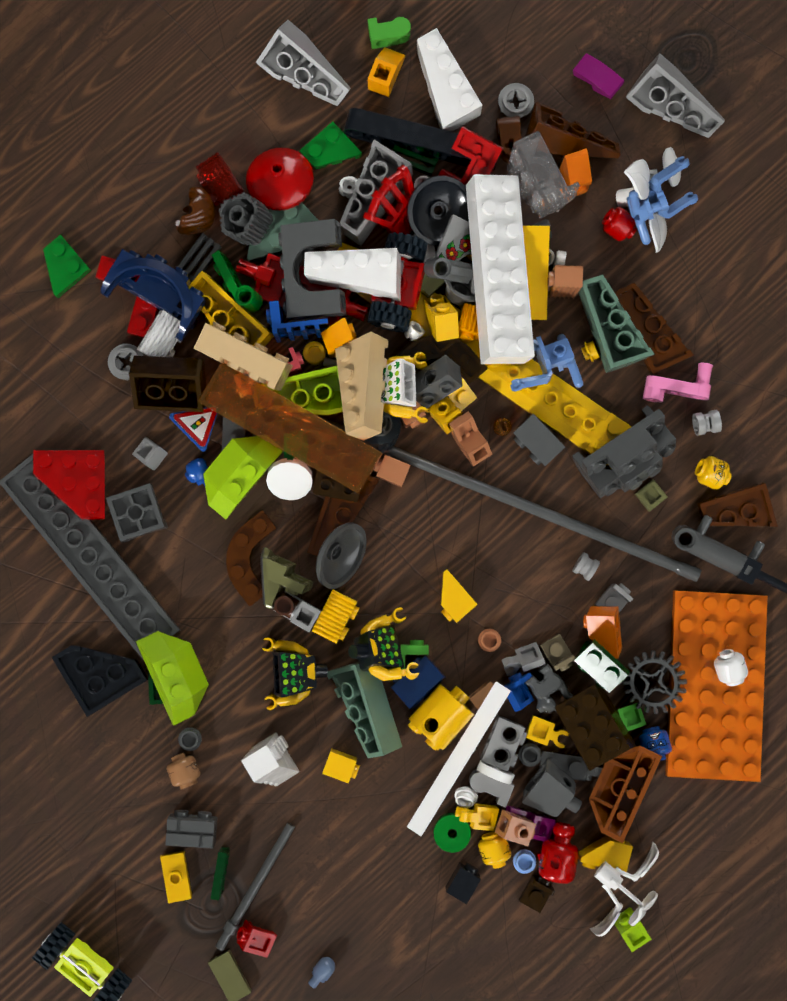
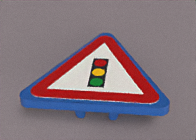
[169,406,219,452]

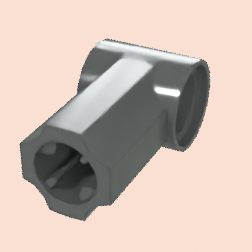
[424,257,473,284]

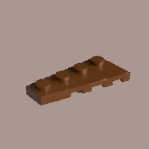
[614,283,694,376]

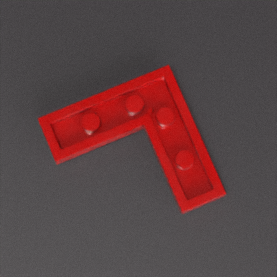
[96,256,159,338]

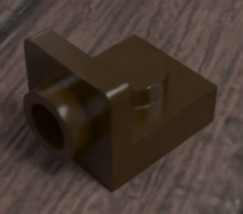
[519,875,555,913]

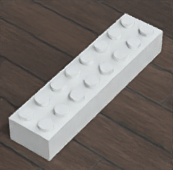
[466,174,535,364]

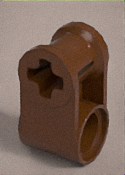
[496,116,522,163]

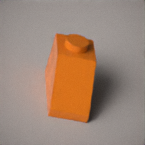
[559,148,592,196]
[583,606,622,659]

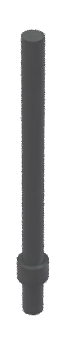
[215,822,295,951]

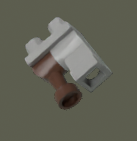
[273,591,322,632]

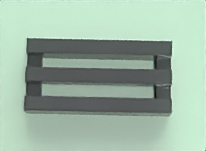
[178,233,222,281]

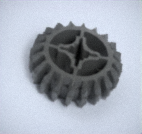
[623,650,687,714]

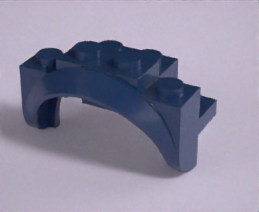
[101,249,206,342]

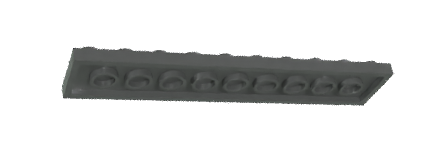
[0,454,181,660]

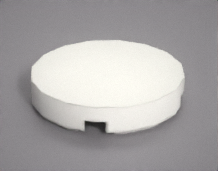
[266,458,313,500]

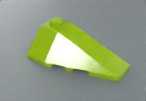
[251,366,343,416]

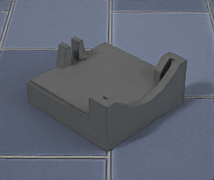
[106,483,168,542]

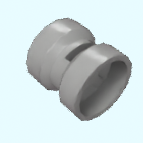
[692,410,722,436]

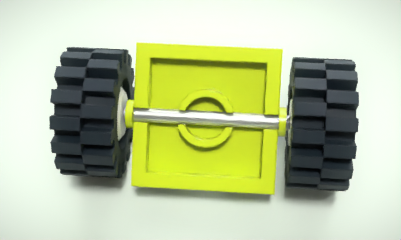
[32,922,132,1001]

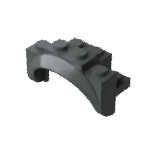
[572,405,676,498]

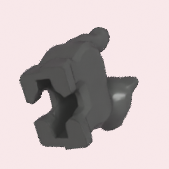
[524,664,573,713]

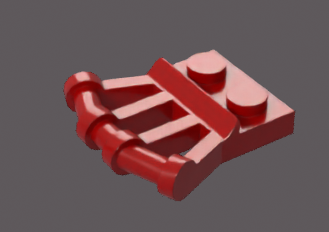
[363,165,414,235]

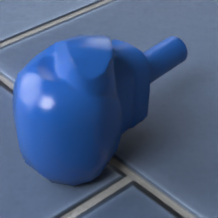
[185,458,208,486]

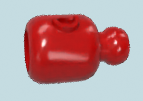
[537,822,579,884]

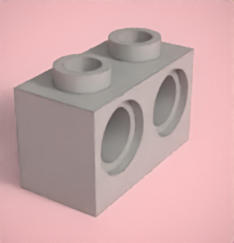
[480,715,527,772]

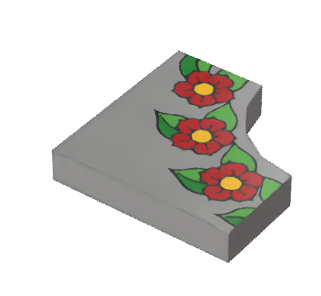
[434,214,472,262]

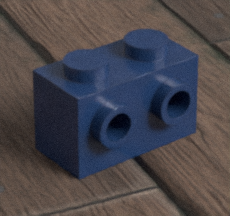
[391,656,447,709]

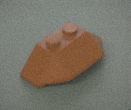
[589,745,662,843]

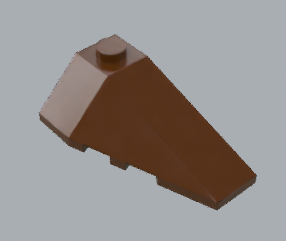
[526,102,621,158]

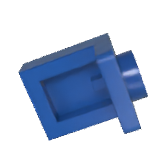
[504,672,534,712]

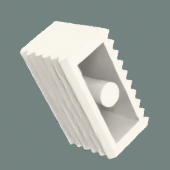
[137,310,181,357]

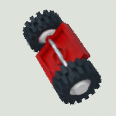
[367,232,428,332]

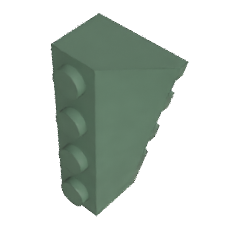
[579,274,654,373]
[327,662,402,758]

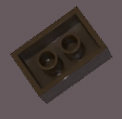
[129,356,207,412]
[555,684,636,771]

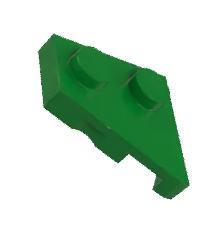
[300,121,362,170]
[43,235,91,298]

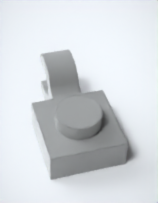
[502,642,545,676]

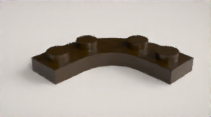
[398,335,488,384]

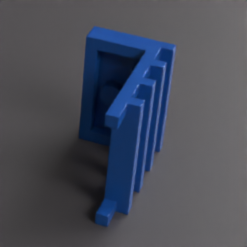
[266,301,328,343]

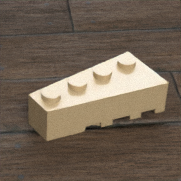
[194,322,293,390]
[335,332,388,441]

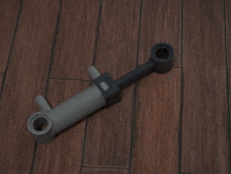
[671,515,787,594]

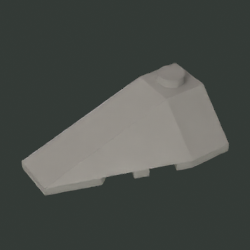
[256,20,351,106]
[626,53,725,138]

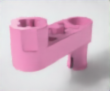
[643,363,713,403]

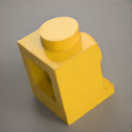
[428,396,462,434]

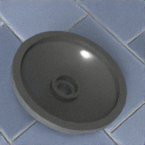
[316,522,367,589]

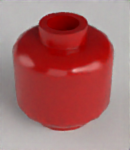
[602,207,637,241]

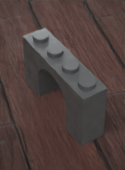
[278,219,347,321]

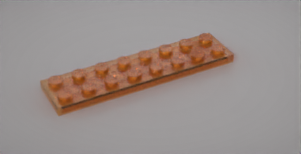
[198,363,382,494]

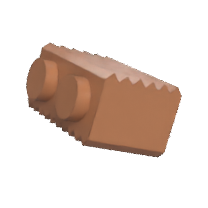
[548,265,583,299]

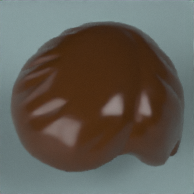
[175,186,215,235]

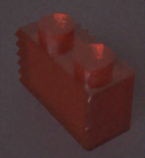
[196,152,244,206]

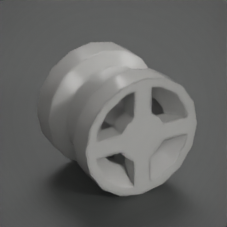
[572,552,600,581]

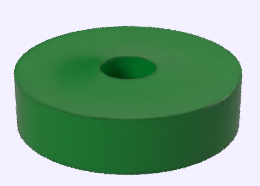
[433,813,471,853]

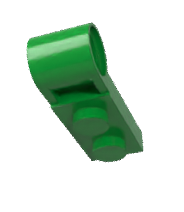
[212,250,263,312]

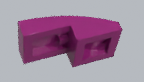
[573,53,624,100]
[506,805,555,841]

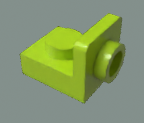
[614,908,652,952]

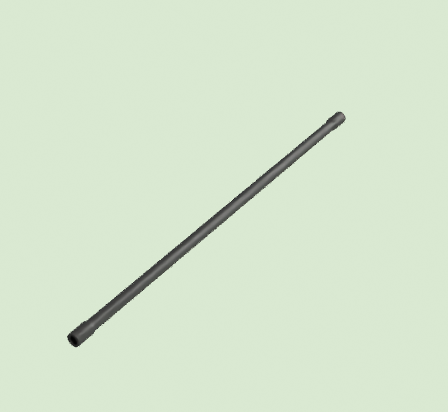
[273,410,701,582]

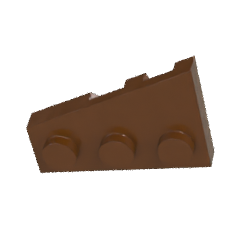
[697,482,778,527]

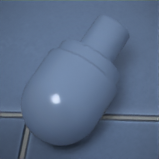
[308,957,335,988]

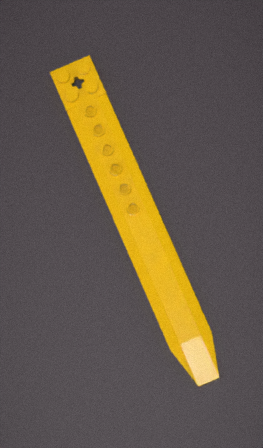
[337,243,632,470]

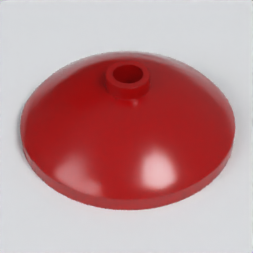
[246,147,314,210]

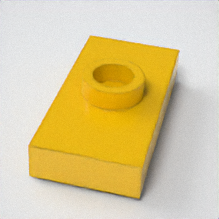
[160,851,193,903]

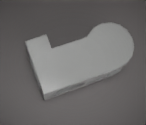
[469,770,514,808]

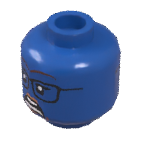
[638,726,672,761]

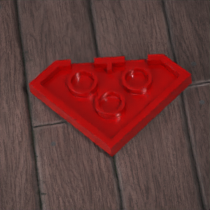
[33,450,105,519]

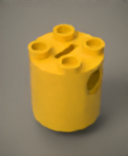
[408,683,474,751]

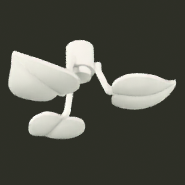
[616,147,681,253]
[590,842,659,936]

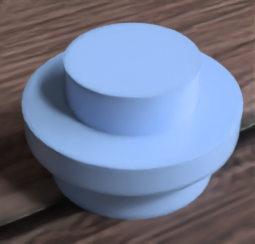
[513,849,536,874]

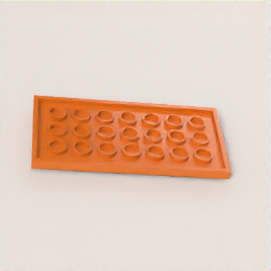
[665,590,768,782]

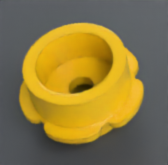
[581,341,600,362]

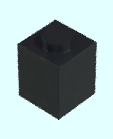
[445,862,481,905]

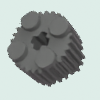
[219,192,273,246]

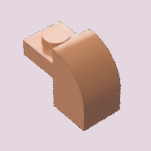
[449,411,492,467]

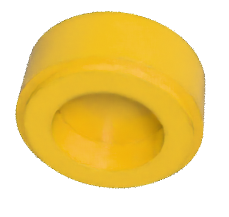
[303,341,326,365]

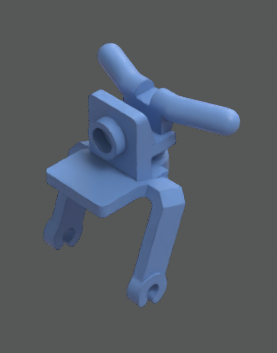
[626,156,698,245]
[510,334,583,391]

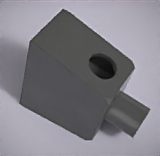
[522,759,582,817]

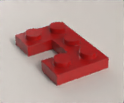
[438,126,504,186]

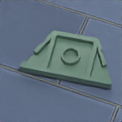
[247,203,319,262]

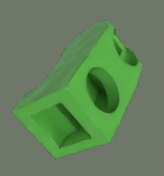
[368,17,411,49]

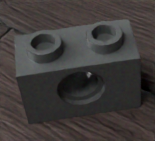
[415,355,462,408]

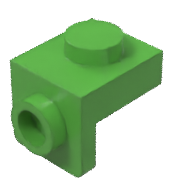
[400,640,429,669]

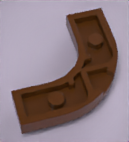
[226,510,277,607]

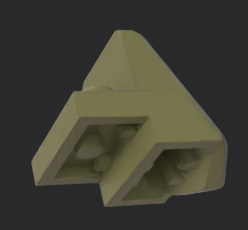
[261,547,314,610]

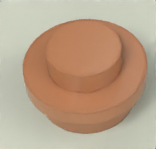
[478,629,501,652]

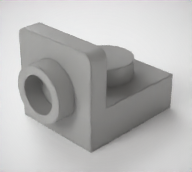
[594,583,633,612]

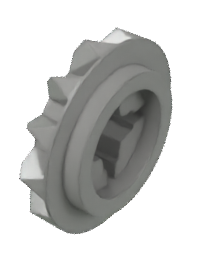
[498,83,534,118]
[108,344,143,381]

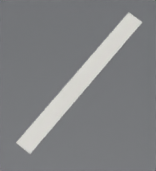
[407,682,511,836]

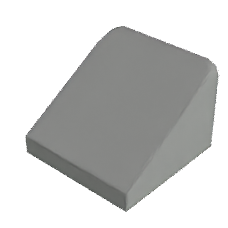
[132,436,168,470]

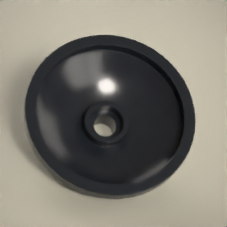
[407,176,469,246]

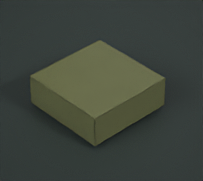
[635,479,668,512]

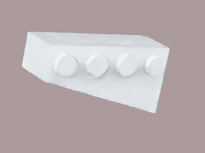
[417,28,482,132]
[304,248,401,302]
[241,732,300,786]

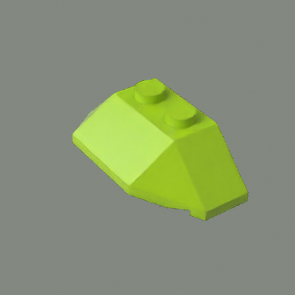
[203,435,284,519]
[136,631,209,726]

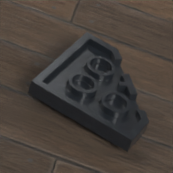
[52,645,148,717]

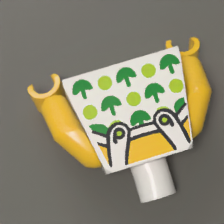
[381,352,429,423]

